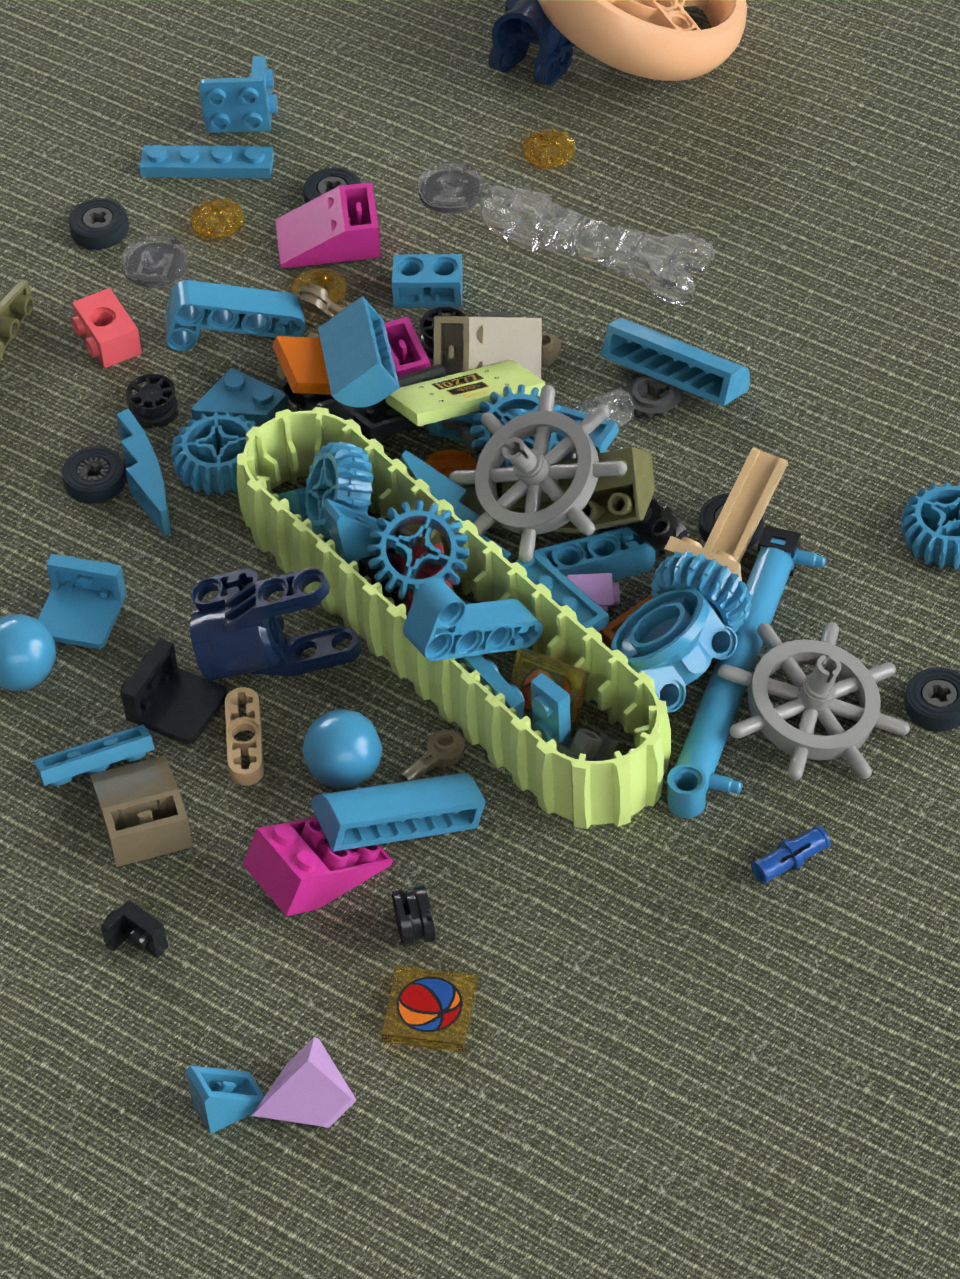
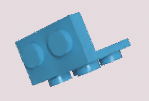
[199,56,278,133]
[38,554,127,649]

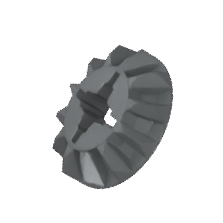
[625,374,682,419]

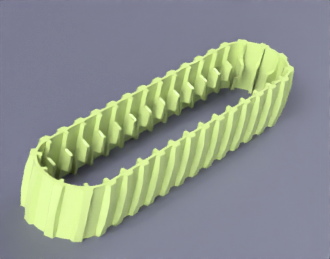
[236,407,671,829]

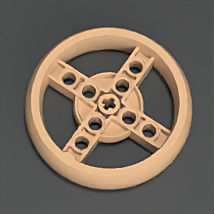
[538,0,747,81]

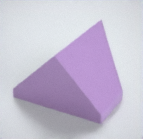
[252,1037,357,1128]

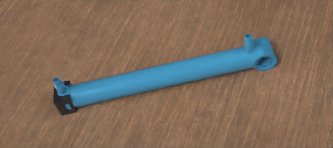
[667,525,826,818]

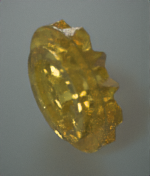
[523,128,575,168]
[190,196,244,238]
[292,268,347,304]

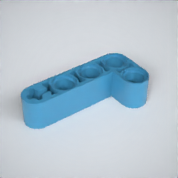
[165,280,306,351]
[517,527,656,581]
[403,578,543,661]

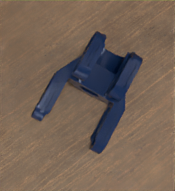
[489,0,576,87]
[190,568,363,681]

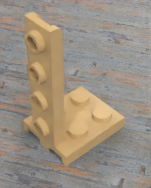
[664,447,788,582]

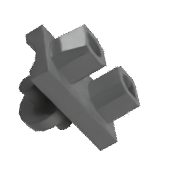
[557,728,626,761]

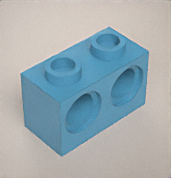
[391,254,463,308]

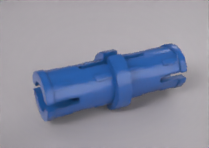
[751,825,831,884]

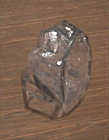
[577,388,635,428]

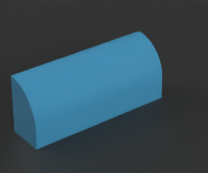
[318,296,400,407]
[601,318,750,406]
[311,772,486,852]

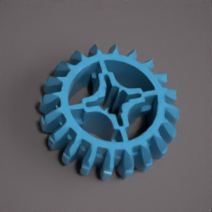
[470,384,565,468]
[170,411,257,497]
[303,441,374,541]
[901,480,960,571]
[367,500,470,600]
[650,551,752,638]

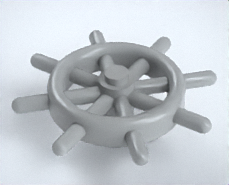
[449,385,627,563]
[718,622,910,781]

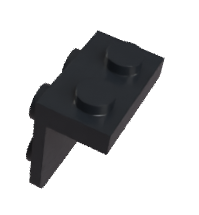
[120,638,228,744]

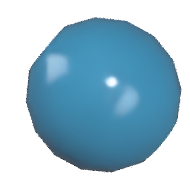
[0,614,56,692]
[302,709,383,790]

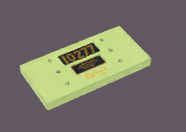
[385,360,545,427]

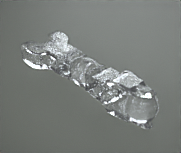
[481,185,715,306]

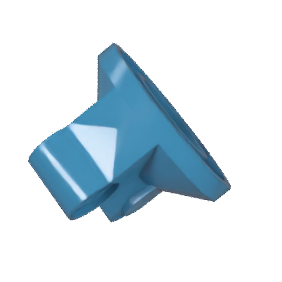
[611,588,738,713]

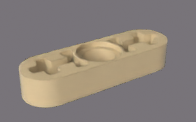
[225,687,264,786]

